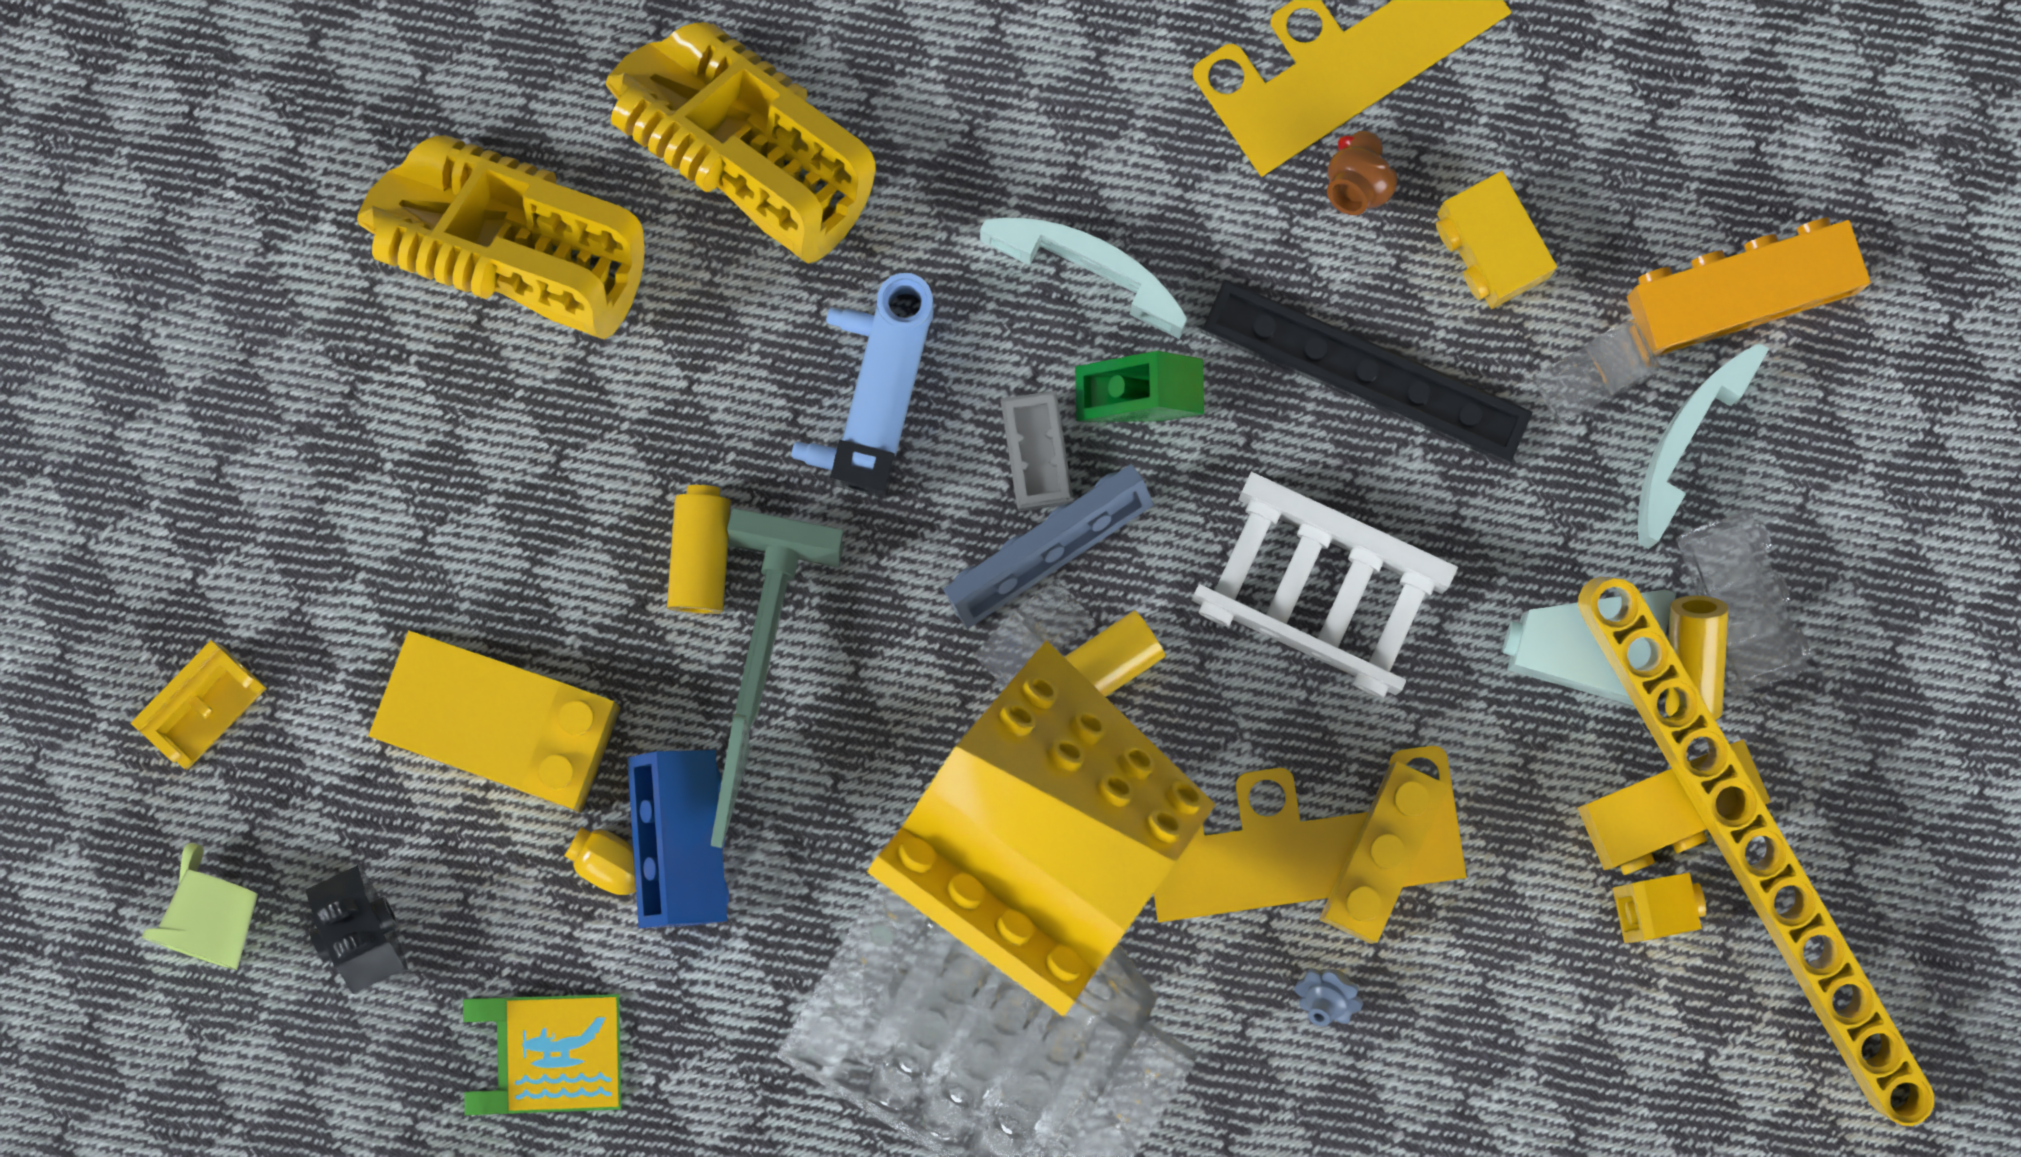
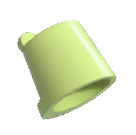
[142,843,258,970]

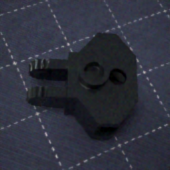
[305,865,409,994]

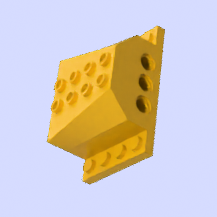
[867,640,1216,1017]

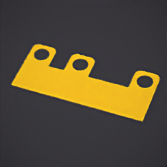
[1192,0,1512,177]
[1154,745,1467,923]

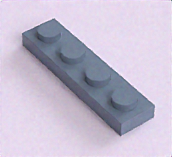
[943,464,1154,629]

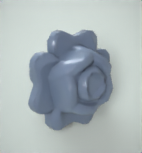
[1294,968,1363,1026]

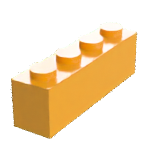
[1627,217,1871,359]

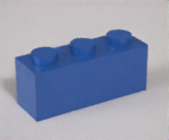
[627,750,729,929]

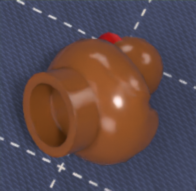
[1327,130,1397,215]

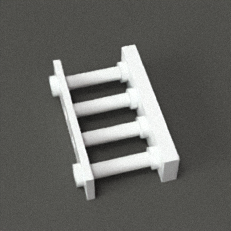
[1191,472,1458,698]

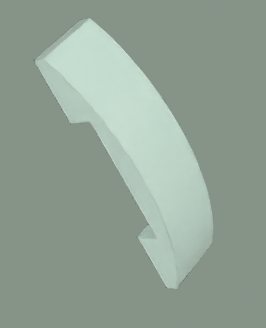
[980,218,1187,339]
[1638,343,1769,549]

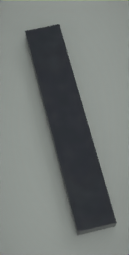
[1201,279,1533,465]

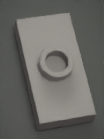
[1001,390,1074,512]

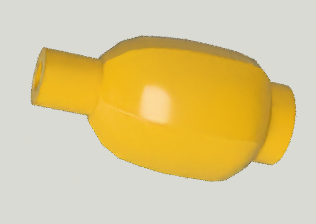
[564,827,636,895]

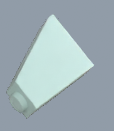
[1502,590,1676,706]

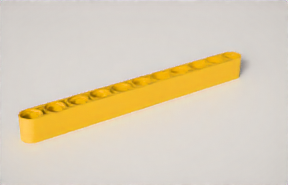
[1578,576,1934,1126]

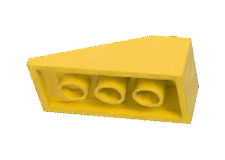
[368,630,621,813]

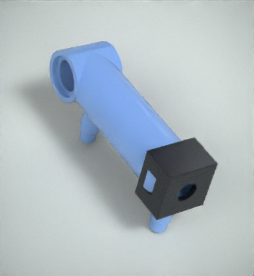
[791,273,934,499]

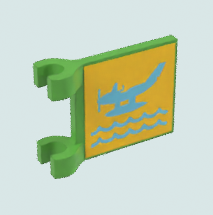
[463,994,621,1115]

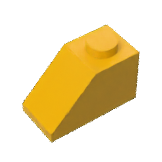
[1613,872,1706,944]

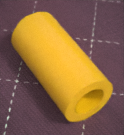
[667,485,731,614]
[1665,595,1728,720]
[1064,610,1166,697]

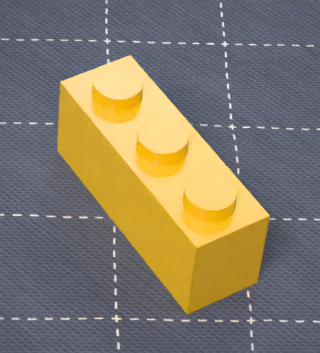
[1577,739,1771,875]
[1319,761,1449,944]

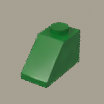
[1075,351,1204,423]

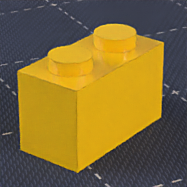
[1436,170,1557,310]

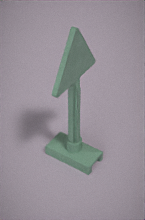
[711,508,844,848]

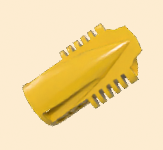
[606,22,876,264]
[357,135,645,340]

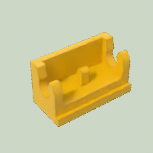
[131,640,267,770]

